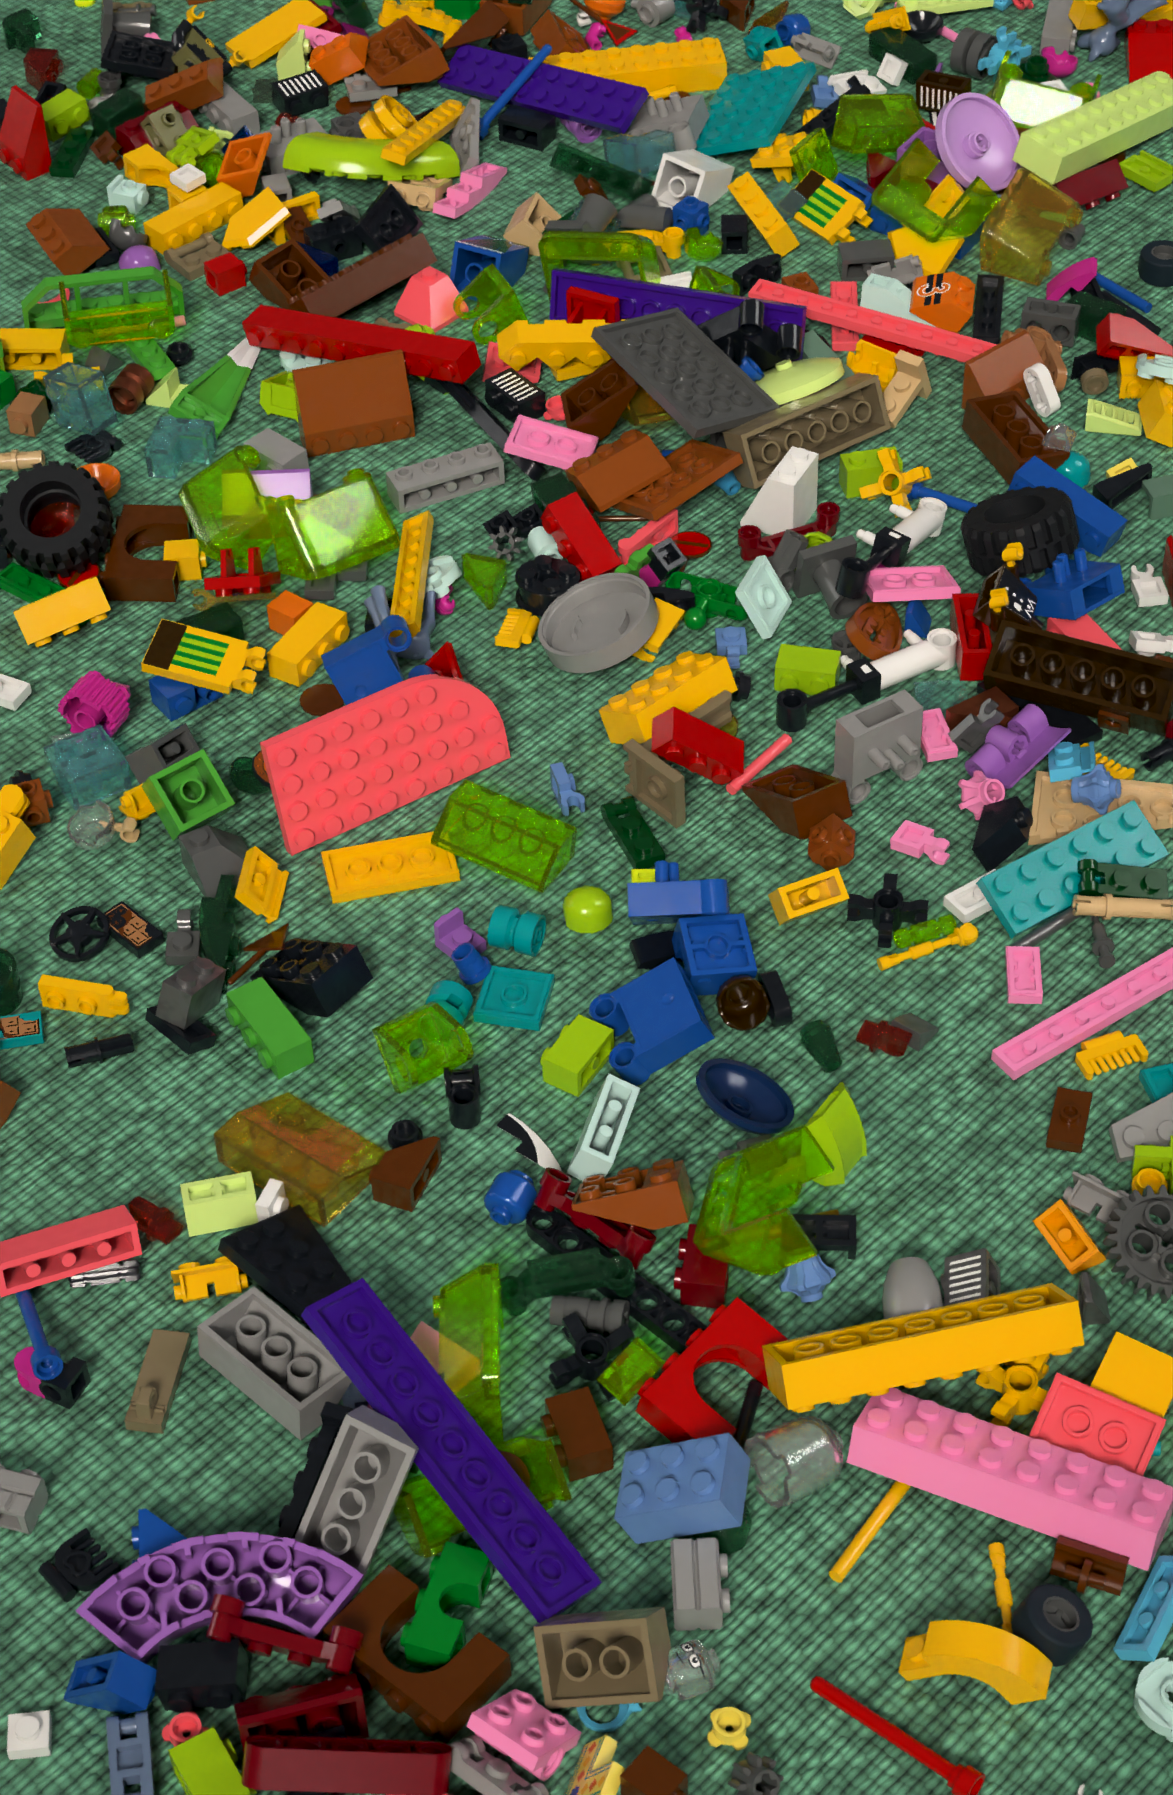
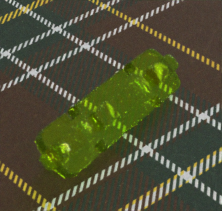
[893,914,957,949]

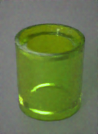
[76,68,102,100]

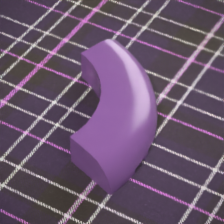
[76,1532,364,1664]

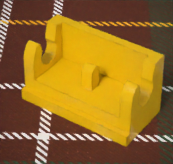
[846,339,898,393]
[631,598,685,663]

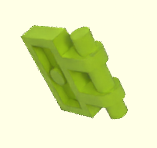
[166,126,220,167]

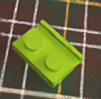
[1119,150,1173,192]

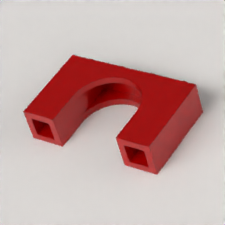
[635,1297,789,1443]

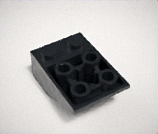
[250,938,373,1017]

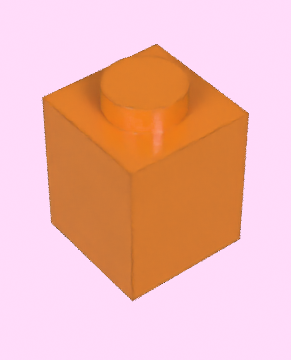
[267,590,313,635]

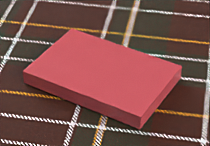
[1029,1372,1166,1476]

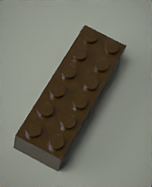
[983,620,1173,736]

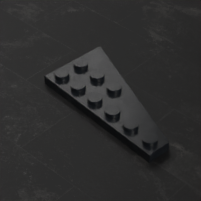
[218,1204,352,1325]

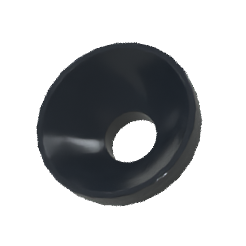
[902,10,944,45]

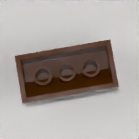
[962,391,1070,485]

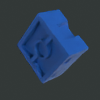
[671,913,758,996]

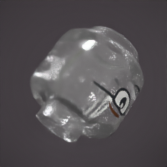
[664,1639,721,1701]

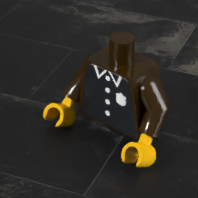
[973,542,1043,633]

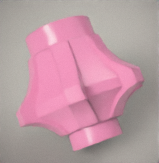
[958,770,1005,821]

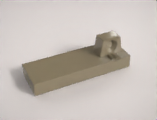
[124,1329,191,1434]

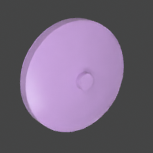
[935,92,1021,194]

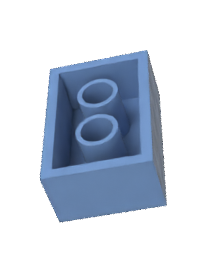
[614,1433,751,1544]

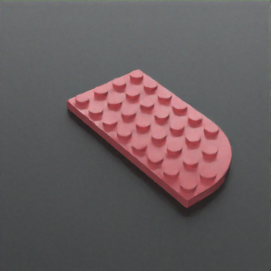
[260,674,511,856]

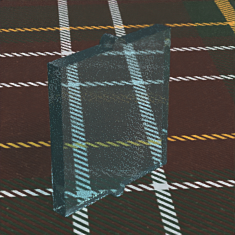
[765,180,808,222]
[913,679,968,718]

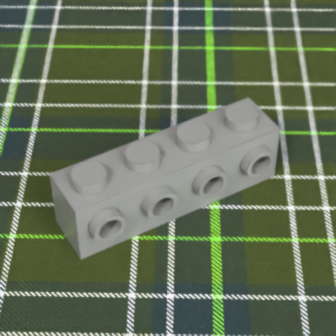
[386,442,505,514]

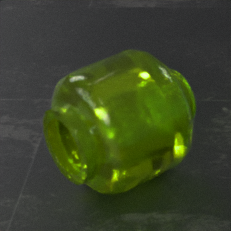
[98,205,136,237]

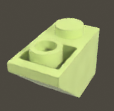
[276,29,311,81]

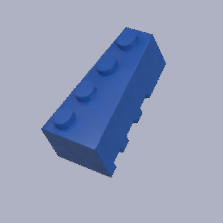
[1008,455,1128,557]

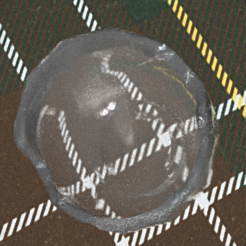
[66,800,116,850]

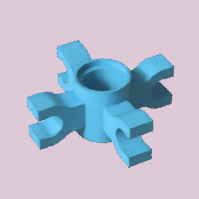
[978,26,1032,89]

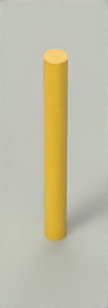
[829,1481,911,1583]

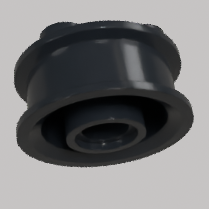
[515,555,580,617]

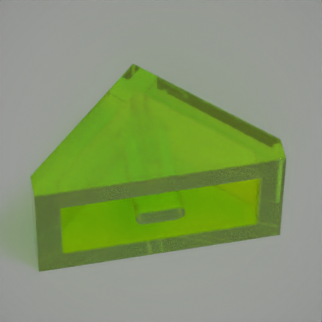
[462,553,507,610]
[597,1336,665,1406]

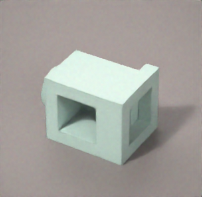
[106,174,149,215]

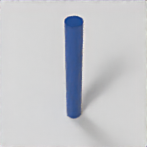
[1095,272,1152,313]

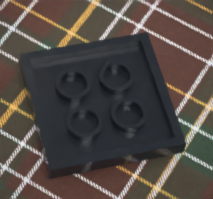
[100,31,177,81]

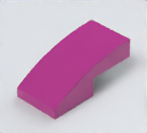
[1046,257,1097,301]

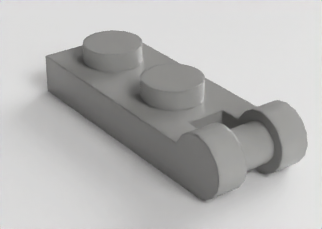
[316,199,360,222]

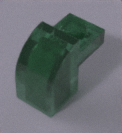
[2,8,42,57]

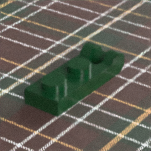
[600,796,665,869]
[1077,859,1169,900]

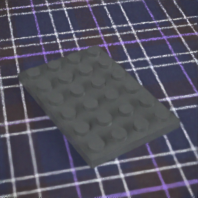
[591,308,780,439]

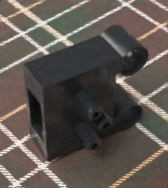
[697,299,803,371]

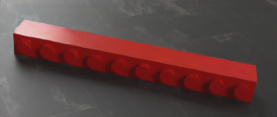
[242,305,481,384]

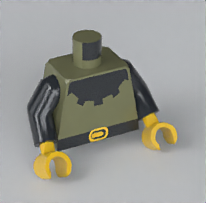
[171,5,247,78]

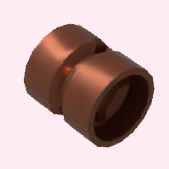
[105,363,155,415]

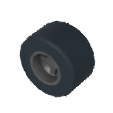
[1138,240,1173,287]
[1011,1584,1093,1667]

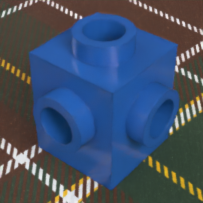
[672,196,710,242]

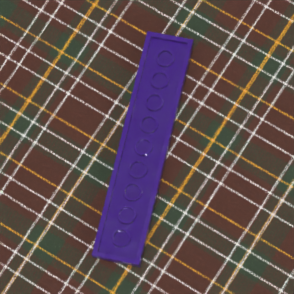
[437,44,649,134]
[549,268,807,362]
[301,1278,602,1623]

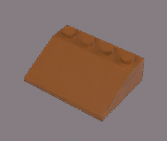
[362,15,450,86]
[292,349,415,458]

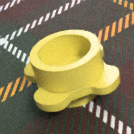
[707,1707,751,1750]

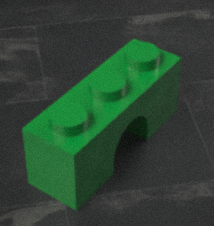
[400,1541,494,1671]

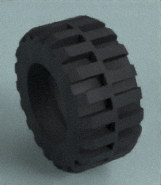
[0,461,114,578]
[961,486,1080,577]

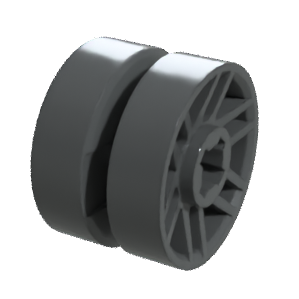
[950,27,998,80]

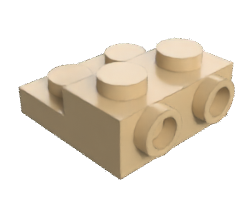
[388,176,453,211]

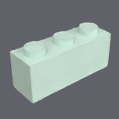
[566,1073,640,1181]

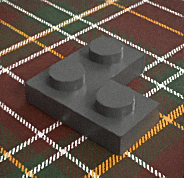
[304,553,369,600]

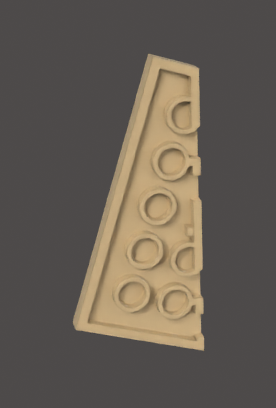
[1028,770,1173,845]

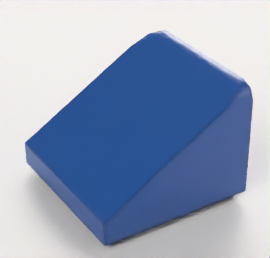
[904,600,932,638]

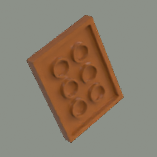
[612,439,744,522]

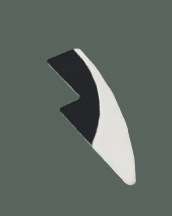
[497,1114,562,1171]

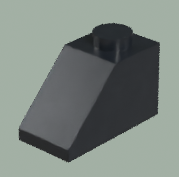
[972,796,1033,872]

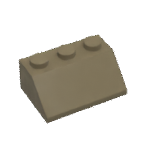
[533,1607,671,1709]

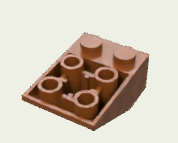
[571,1158,695,1230]

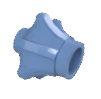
[1071,764,1121,815]
[779,1245,836,1303]

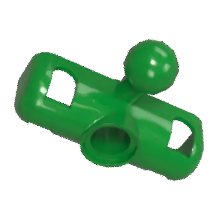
[665,571,749,630]

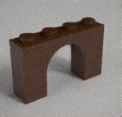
[99,504,195,602]
[322,1565,511,1744]

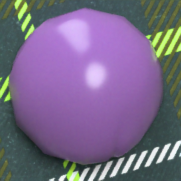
[118,245,161,281]

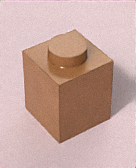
[6,391,49,437]

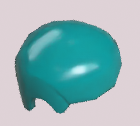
[1056,450,1091,488]

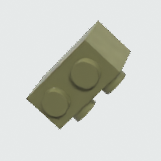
[140,104,187,158]

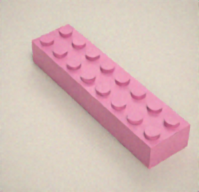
[847,1387,1173,1571]

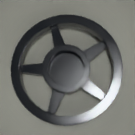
[49,906,110,962]

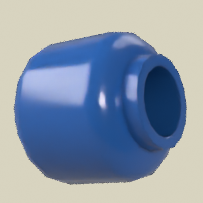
[776,13,811,46]
[484,1170,537,1225]

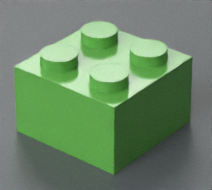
[142,749,235,841]

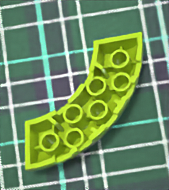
[283,132,460,181]

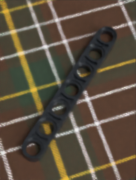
[526,1207,710,1365]

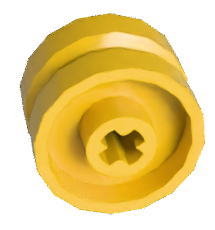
[359,95,417,139]

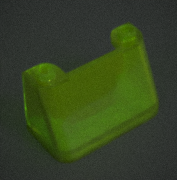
[178,445,288,570]
[266,468,400,580]

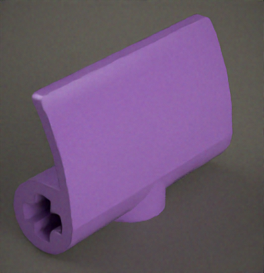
[965,704,1071,789]

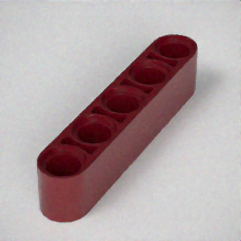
[241,1735,452,1795]

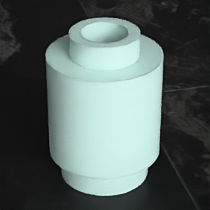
[528,526,563,560]

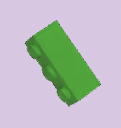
[225,977,314,1079]

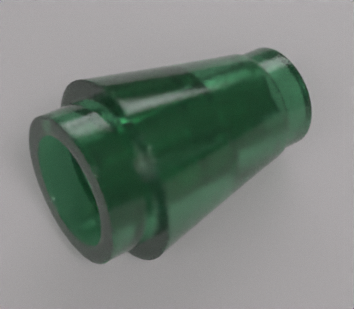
[800,1020,843,1073]

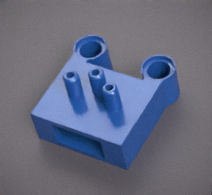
[1020,548,1125,620]
[321,615,435,705]
[627,860,730,925]
[589,957,715,1086]

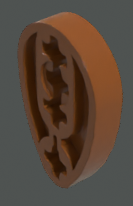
[845,602,903,660]

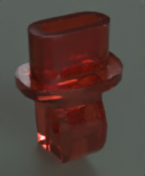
[856,1020,913,1057]
[128,1196,184,1245]

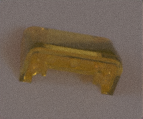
[980,168,1083,286]

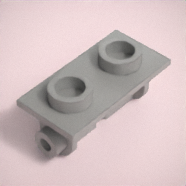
[791,32,842,70]
[867,254,924,284]
[1062,1171,1130,1225]

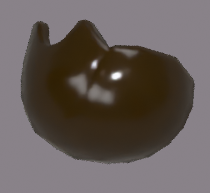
[715,974,770,1031]

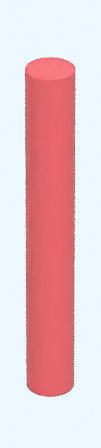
[726,734,792,795]

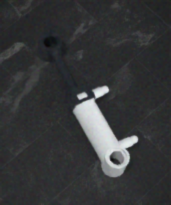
[835,497,948,599]
[776,628,957,732]

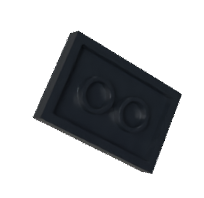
[353,184,423,253]

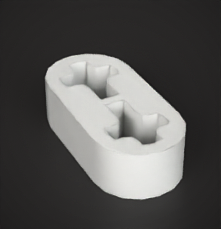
[1023,363,1061,417]

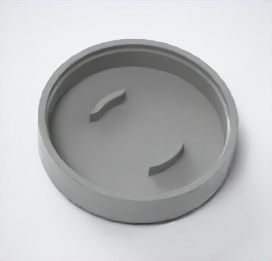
[538,573,659,673]

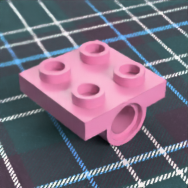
[467,1689,582,1781]

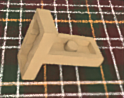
[883,349,932,429]

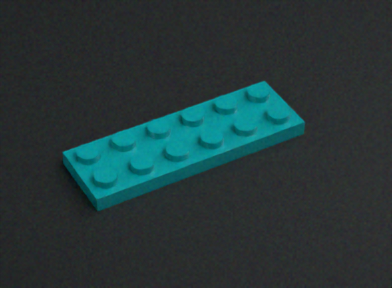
[976,800,1169,939]

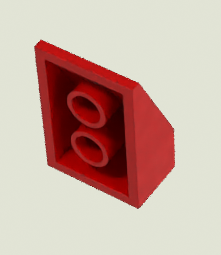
[1124,19,1173,84]
[0,85,52,181]

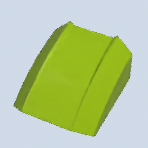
[259,370,298,422]
[801,1082,867,1187]

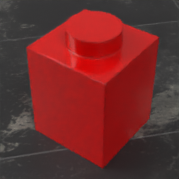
[203,252,247,296]

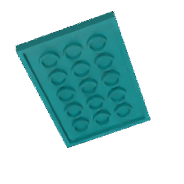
[694,62,817,156]

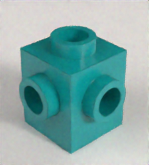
[743,25,784,62]

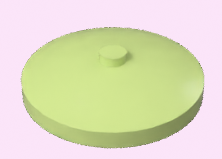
[755,357,844,405]

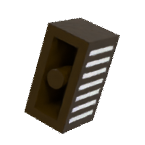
[916,69,971,112]

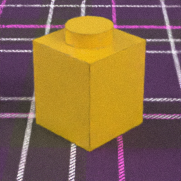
[163,539,207,581]

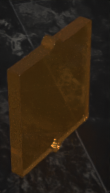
[748,0,789,34]

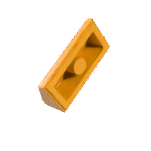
[1033,1199,1107,1275]

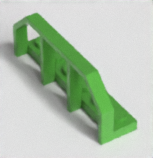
[21,266,186,333]

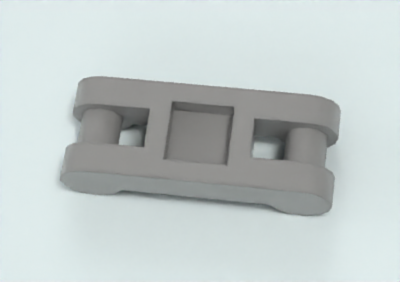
[449,1735,549,1795]

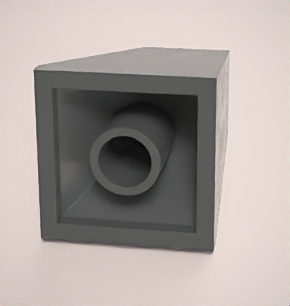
[178,825,249,903]

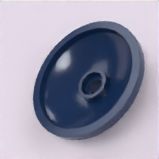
[696,1058,794,1135]

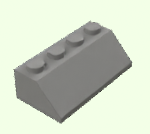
[197,1286,352,1441]
[294,1405,419,1593]

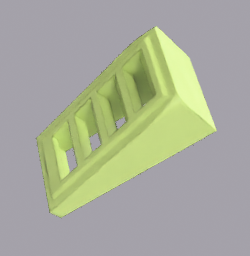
[1085,399,1142,436]

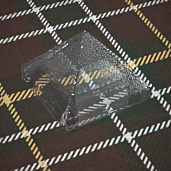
[1042,423,1077,452]

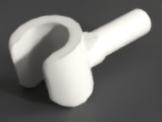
[576,8,592,27]

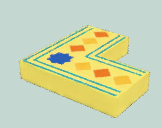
[565,1735,625,1795]

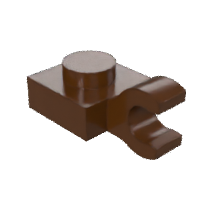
[89,130,124,170]

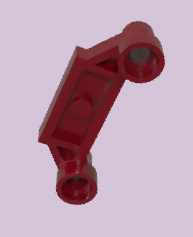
[738,502,840,561]
[534,1168,656,1270]
[206,1594,364,1675]

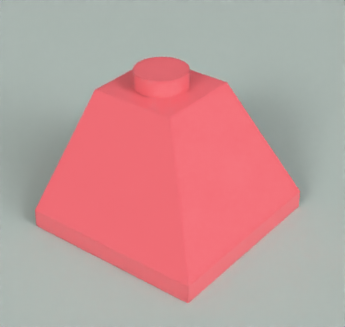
[394,266,469,333]

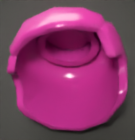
[1041,46,1078,78]

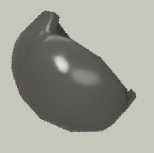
[109,218,148,251]

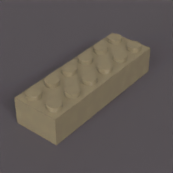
[723,373,891,489]

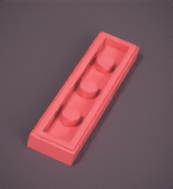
[830,281,859,351]

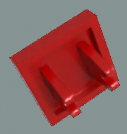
[566,286,620,323]
[204,547,281,595]

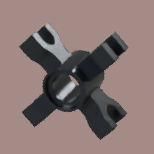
[679,0,729,34]
[847,873,929,948]
[549,1312,635,1402]

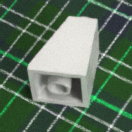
[651,149,735,209]
[740,446,819,535]

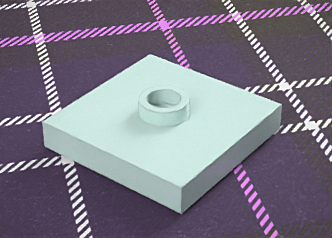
[735,555,792,640]

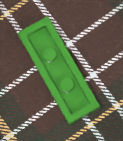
[125,335,175,381]

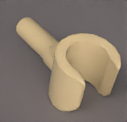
[98,817,140,843]

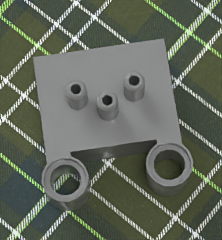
[622,92,709,162]
[831,689,923,805]

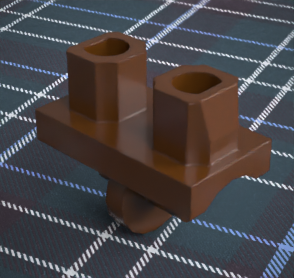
[1050,1535,1129,1596]

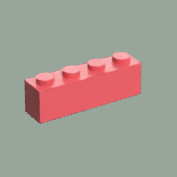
[0,1205,142,1297]

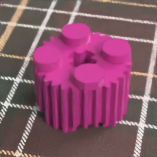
[57,671,130,743]

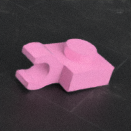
[890,820,950,865]

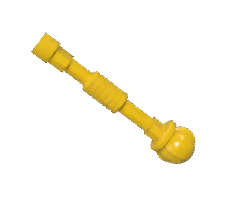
[877,923,979,971]
[988,1542,1013,1634]

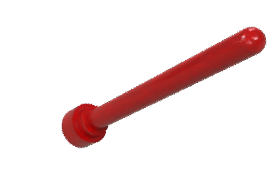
[810,1676,985,1795]

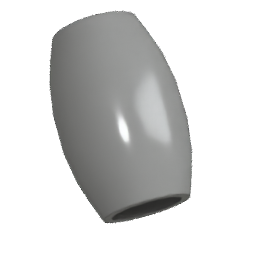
[882,1257,943,1319]

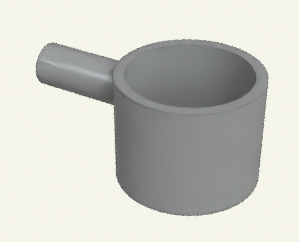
[631,0,675,27]

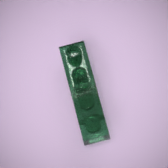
[199,874,242,994]

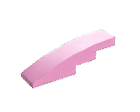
[433,162,507,219]

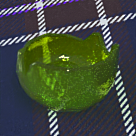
[195,152,224,189]
[683,227,723,261]

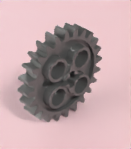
[1103,1185,1173,1304]

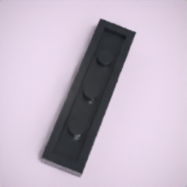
[972,274,1004,345]

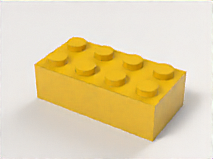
[598,651,738,745]

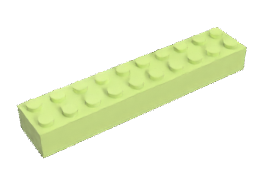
[1012,71,1173,185]

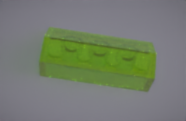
[831,94,925,154]
[431,779,577,893]

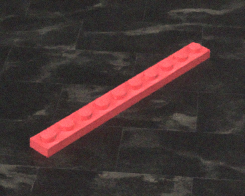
[748,279,997,363]

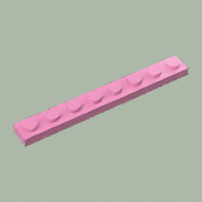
[991,947,1173,1080]

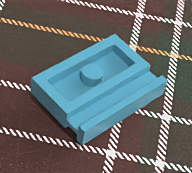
[1048,741,1096,782]

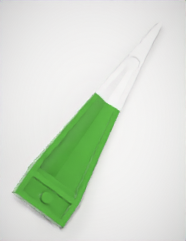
[167,337,261,442]

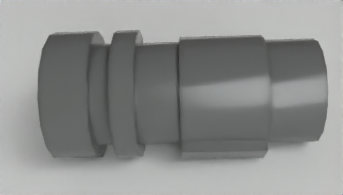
[549,1295,630,1335]

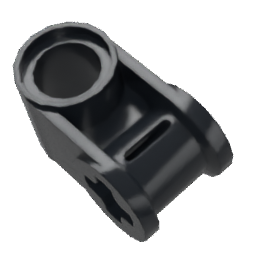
[443,1064,481,1130]

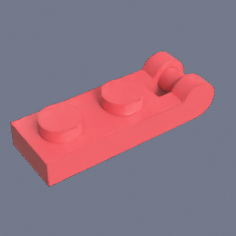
[618,509,678,565]

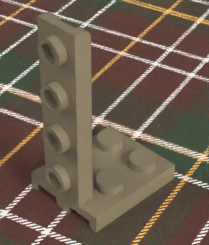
[623,690,732,829]

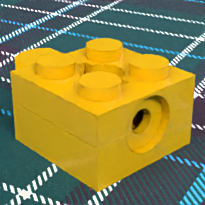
[0,784,36,890]

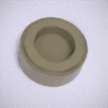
[1080,368,1109,395]

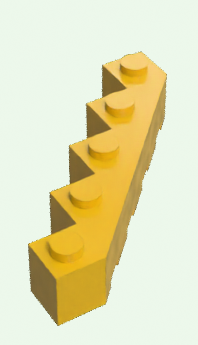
[497,319,627,371]

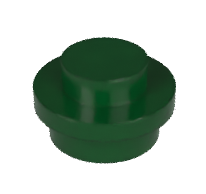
[1024,55,1049,77]

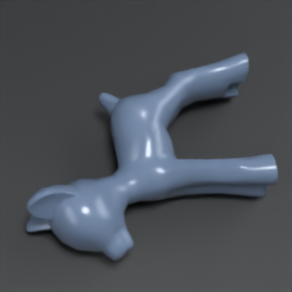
[1077,0,1168,62]
[364,585,436,669]

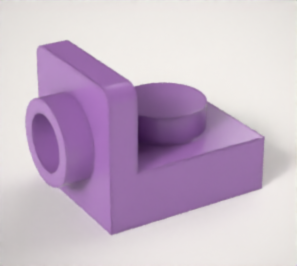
[434,907,487,957]

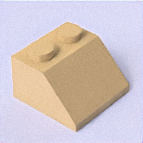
[503,192,562,258]

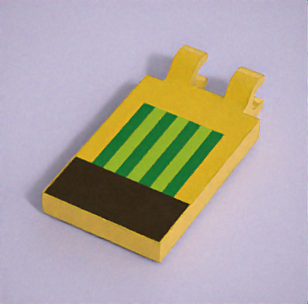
[778,169,873,245]
[141,619,266,695]

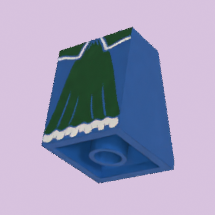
[450,234,529,306]

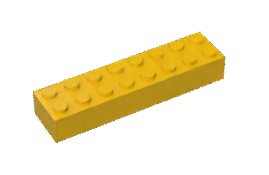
[528,37,727,93]
[762,1283,1085,1413]

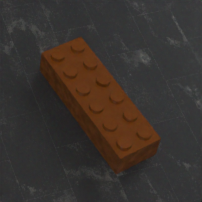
[283,232,438,317]

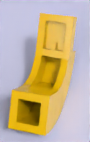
[898,1620,1053,1705]

